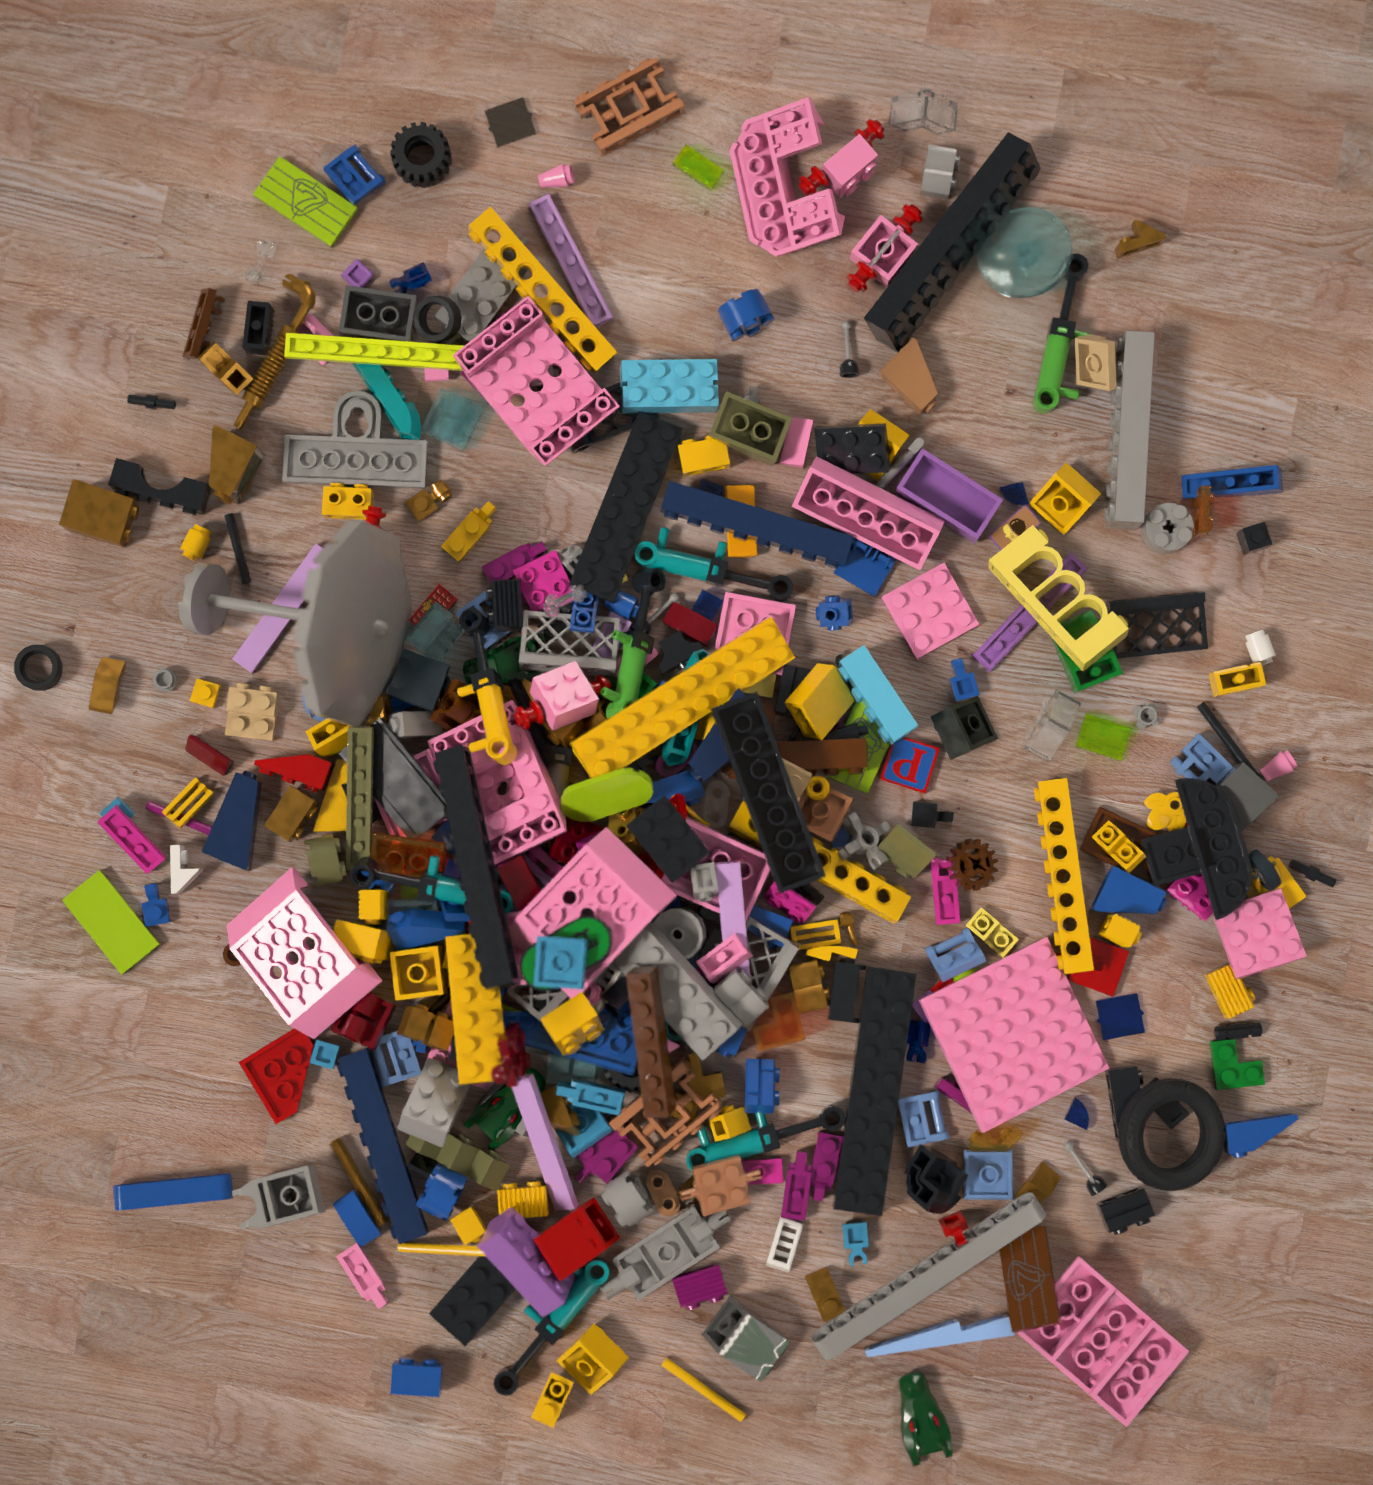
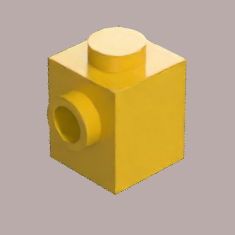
[708,1105,751,1142]
[450,1205,487,1245]

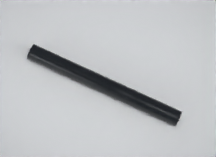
[1196,702,1262,779]

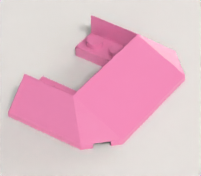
[730,97,845,257]

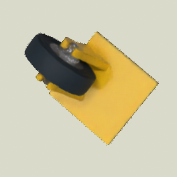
[1246,850,1307,909]

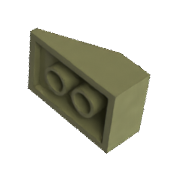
[709,391,792,466]
[877,824,936,879]

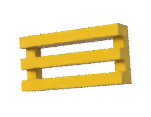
[162,777,214,829]
[790,919,841,950]

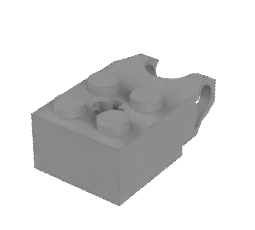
[232,1165,326,1229]

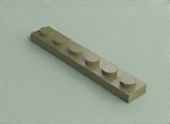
[346,726,374,871]

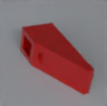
[254,754,335,793]

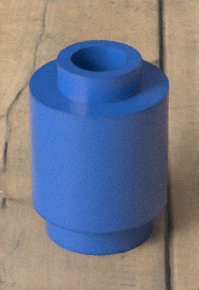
[604,590,640,620]

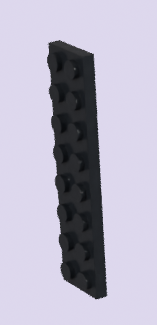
[569,411,683,604]

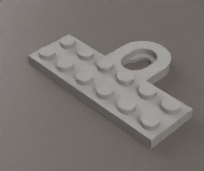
[282,391,428,489]

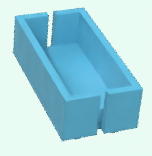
[620,359,719,414]
[838,645,918,745]

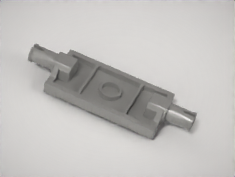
[434,232,529,345]
[600,1205,732,1301]

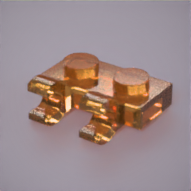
[1192,485,1214,537]

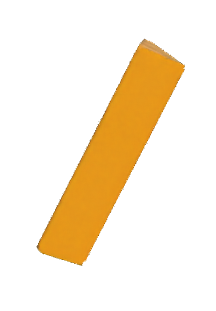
[725,485,757,558]

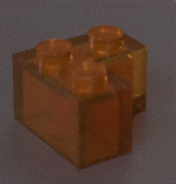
[752,992,806,1052]

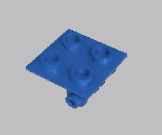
[834,538,896,597]

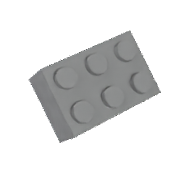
[397,1057,470,1148]

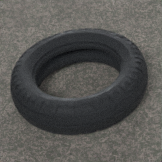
[1118,1078,1225,1191]

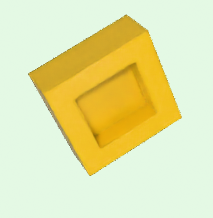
[190,678,221,709]

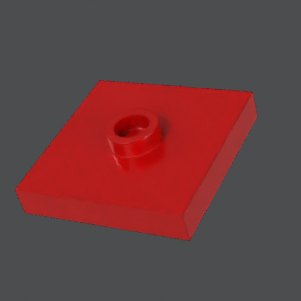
[1067,937,1129,997]

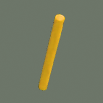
[398,1242,486,1257]
[661,1357,746,1422]

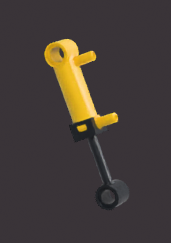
[457,608,517,765]

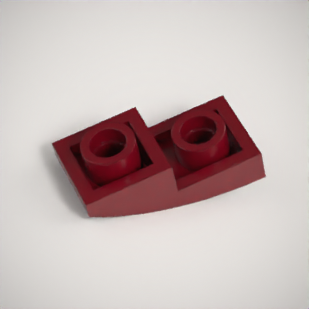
[662,602,718,646]

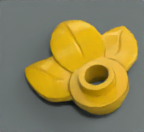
[1144,792,1186,831]

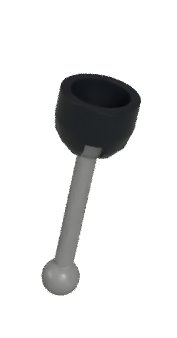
[840,321,859,378]
[630,593,679,635]
[1064,1142,1108,1197]

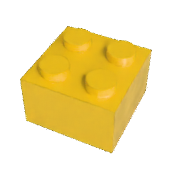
[333,919,395,964]
[390,946,448,1001]
[541,992,604,1056]

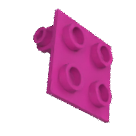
[513,550,575,611]
[1167,873,1213,922]
[763,882,816,925]

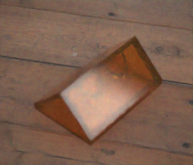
[371,832,448,878]

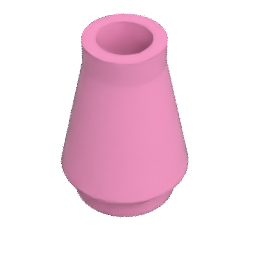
[538,163,574,188]
[1260,750,1298,782]

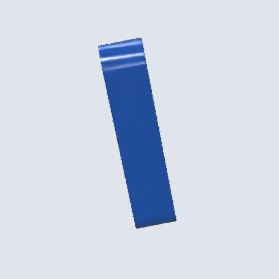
[113,1173,233,1211]

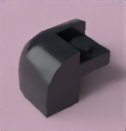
[904,1144,969,1214]

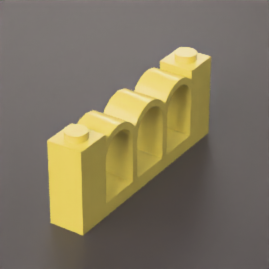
[988,525,1129,671]

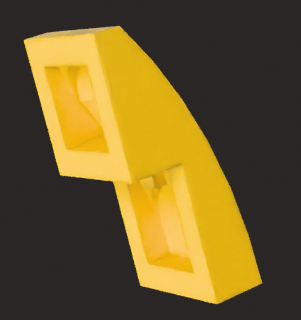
[805,946,858,961]

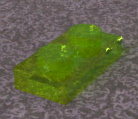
[672,144,725,191]

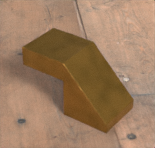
[89,657,126,714]

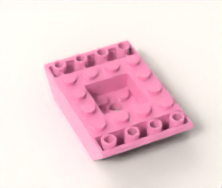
[427,700,567,865]

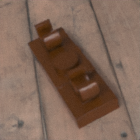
[182,288,225,360]

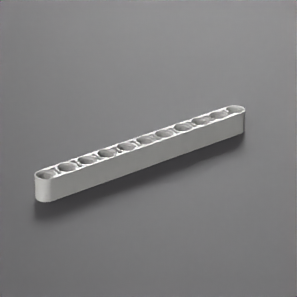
[811,1193,1046,1360]

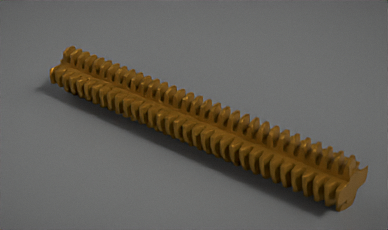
[329,1138,389,1227]

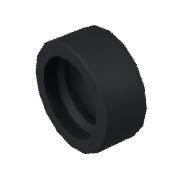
[413,296,462,342]
[14,645,63,691]

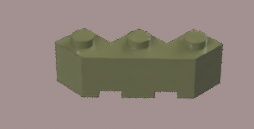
[406,1132,510,1191]

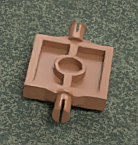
[679,1155,762,1216]

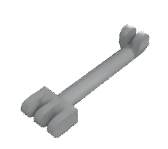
[875,438,924,489]

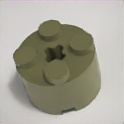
[304,834,347,888]

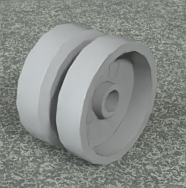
[653,906,708,960]

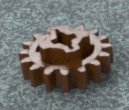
[946,839,998,891]

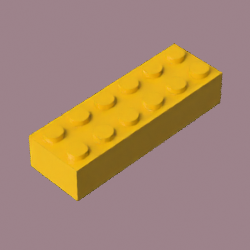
[445,934,504,1085]

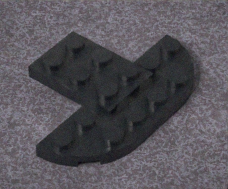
[1141,778,1252,920]

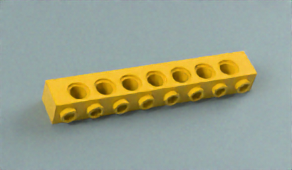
[468,206,617,374]
[1034,778,1094,974]
[726,801,911,924]

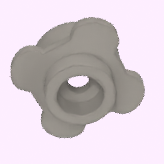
[1133,703,1160,729]

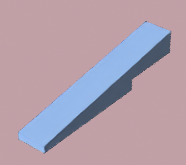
[864,1313,1014,1357]

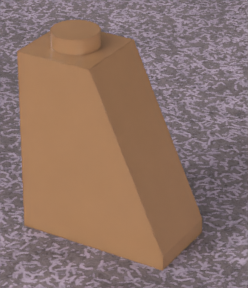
[879,337,938,415]

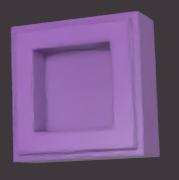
[341,259,375,288]

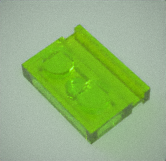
[1075,713,1132,761]

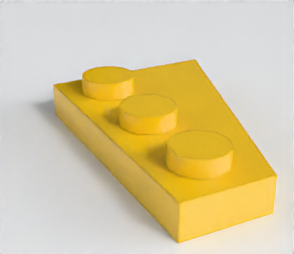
[313,759,347,832]

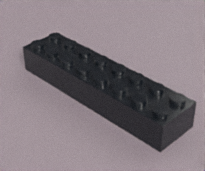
[710,692,826,894]

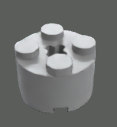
[1141,503,1194,555]
[601,1169,656,1227]

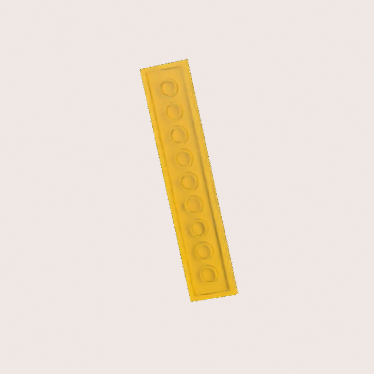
[570,617,795,778]

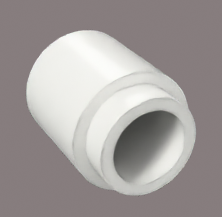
[1245,630,1276,666]

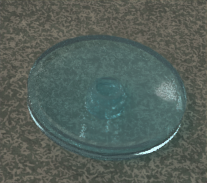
[977,207,1073,298]

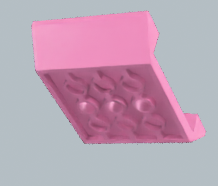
[453,296,620,467]
[509,827,677,998]
[226,867,382,1039]

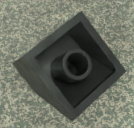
[931,696,998,760]

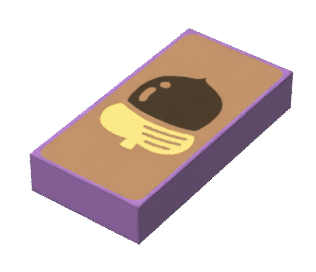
[989,505,1041,551]

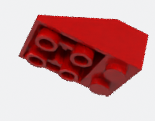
[533,1197,621,1281]

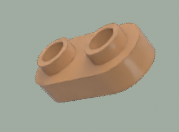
[646,1169,681,1216]

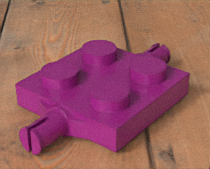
[574,1116,639,1184]

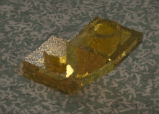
[967,1126,1023,1151]

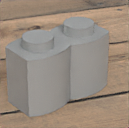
[920,144,960,199]
[714,968,769,1026]

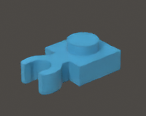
[842,1221,869,1266]

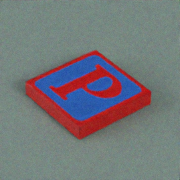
[879,737,940,794]

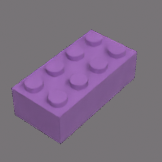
[895,448,1003,544]
[478,1207,575,1317]

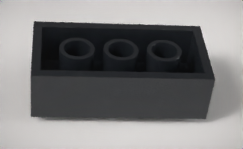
[429,1256,516,1347]

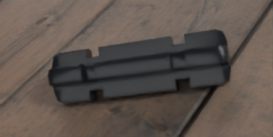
[1214,1022,1262,1040]

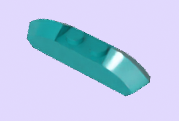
[352,363,421,440]
[662,649,709,766]

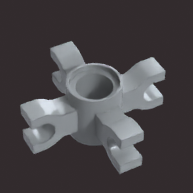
[837,812,891,870]

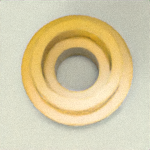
[805,776,830,800]

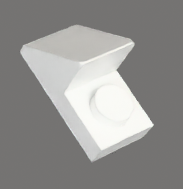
[170,845,204,894]

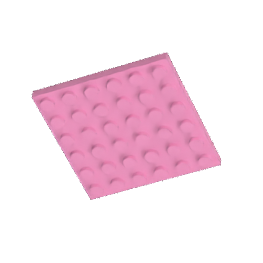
[919,937,1109,1133]

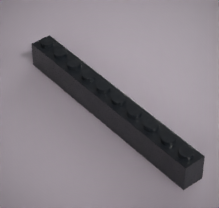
[434,745,521,991]

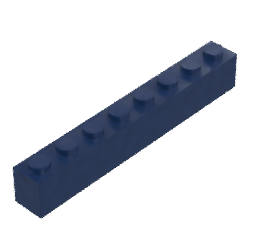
[660,481,853,569]
[337,1048,429,1244]

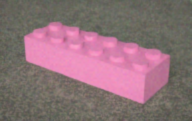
[792,457,945,570]

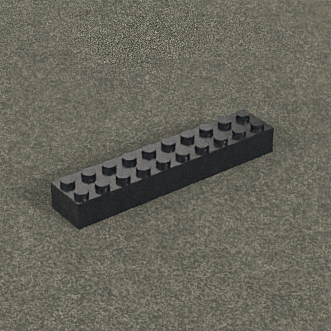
[864,132,1041,353]
[832,966,917,1217]

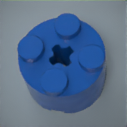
[718,289,775,341]
[416,1163,468,1222]

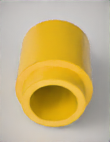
[180,524,212,561]

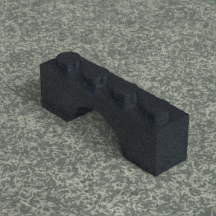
[108,458,212,516]

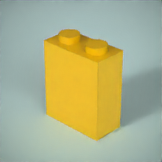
[785,663,855,740]

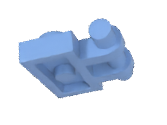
[1169,733,1233,784]

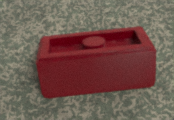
[185,734,234,776]
[497,855,541,911]

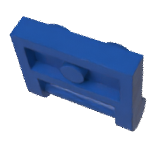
[323,145,386,206]

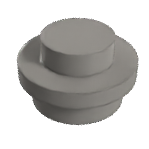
[152,668,177,692]

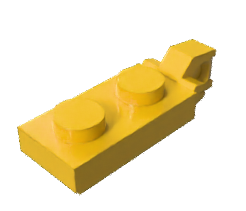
[441,501,496,563]

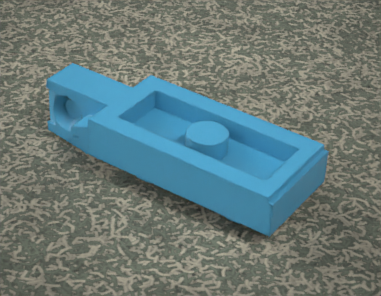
[556,1079,626,1115]

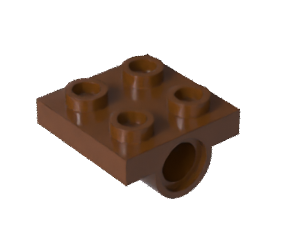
[429,678,481,731]

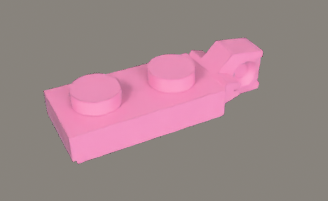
[336,1243,388,1309]

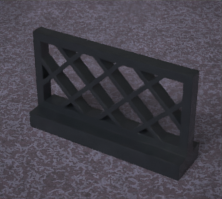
[1105,591,1208,659]

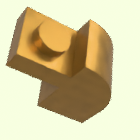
[197,341,253,396]
[687,1052,726,1099]

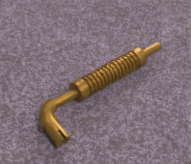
[233,273,316,430]

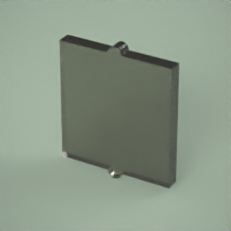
[485,97,536,147]

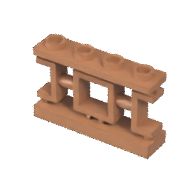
[574,57,684,157]
[609,1057,722,1167]

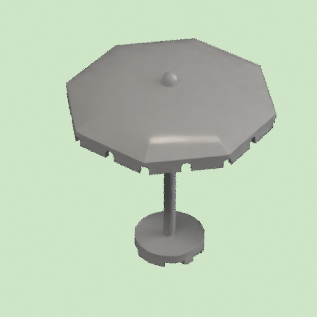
[178,519,412,727]

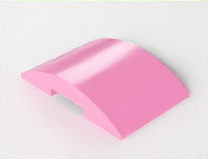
[1016,1256,1189,1427]

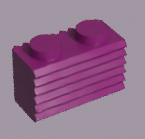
[672,1263,728,1310]

